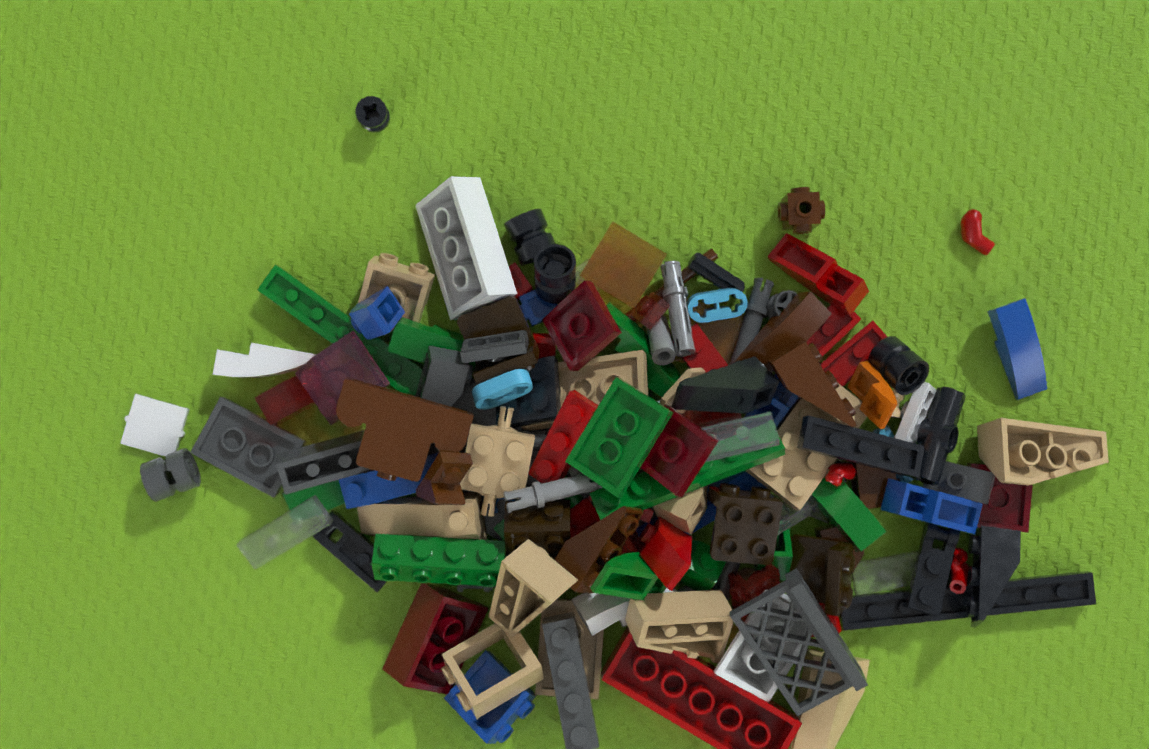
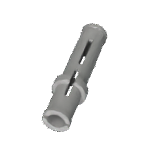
[660,261,696,357]
[504,474,603,513]

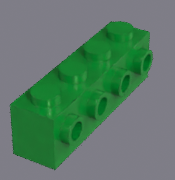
[371,534,506,587]

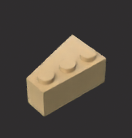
[489,539,578,637]
[625,589,733,664]

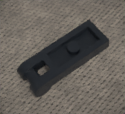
[312,510,387,593]
[905,522,960,617]

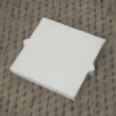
[120,394,190,457]

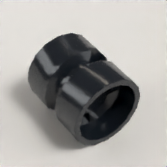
[504,209,556,266]
[534,244,576,304]
[868,336,930,395]

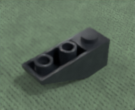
[672,356,779,413]
[966,526,1021,628]

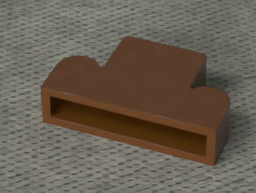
[336,377,474,482]

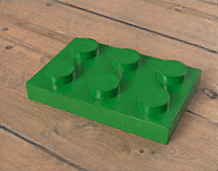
[565,377,674,498]

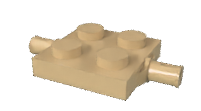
[460,406,535,517]

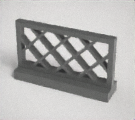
[729,568,868,716]

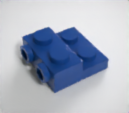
[444,650,537,744]

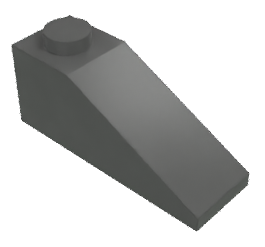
[416,346,473,406]

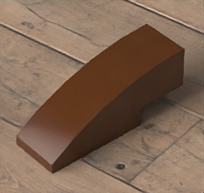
[733,291,831,373]

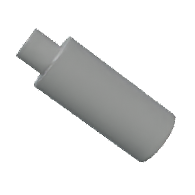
[646,311,676,365]

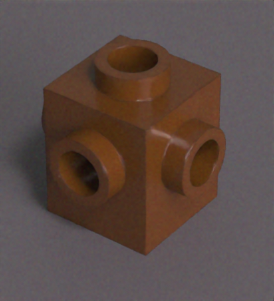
[778,187,825,234]

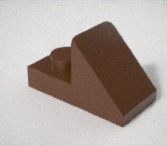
[416,451,473,505]

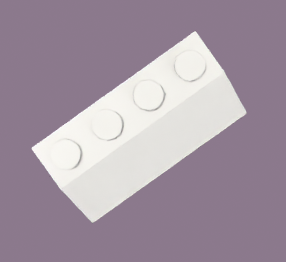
[415,176,517,320]

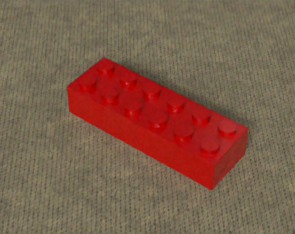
[601,626,802,749]

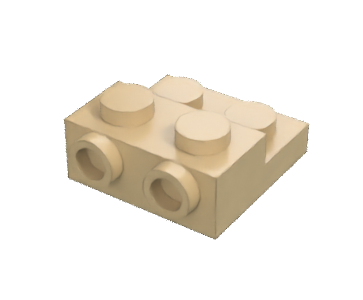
[358,253,435,332]

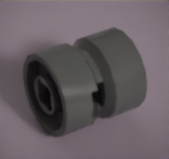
[140,448,201,502]

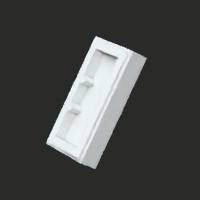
[895,382,936,444]

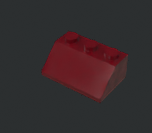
[382,583,489,694]

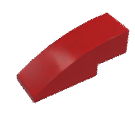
[767,233,869,316]

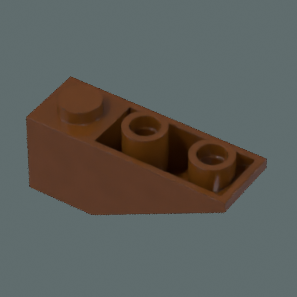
[767,339,857,427]
[555,506,644,593]

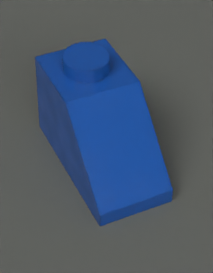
[348,286,405,340]

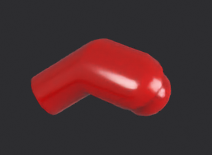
[961,209,995,256]
[825,462,856,487]
[949,548,969,594]

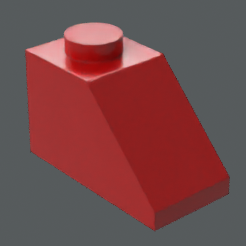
[639,517,692,591]

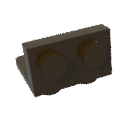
[457,296,540,385]
[707,483,783,565]
[504,500,571,560]
[789,534,855,616]

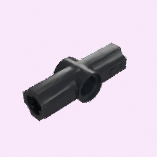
[912,386,966,485]

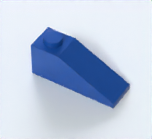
[339,452,439,509]

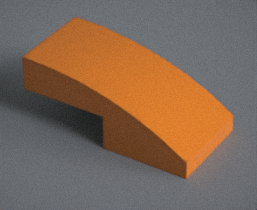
[847,361,898,429]

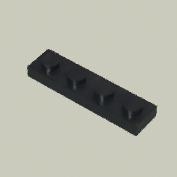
[797,415,925,478]

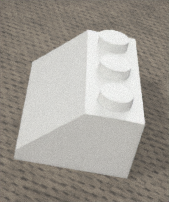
[714,590,812,702]

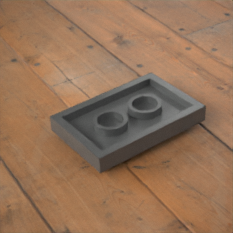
[190,397,307,498]

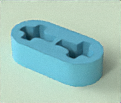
[687,288,748,323]
[472,369,533,410]

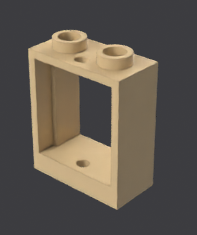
[441,623,544,719]

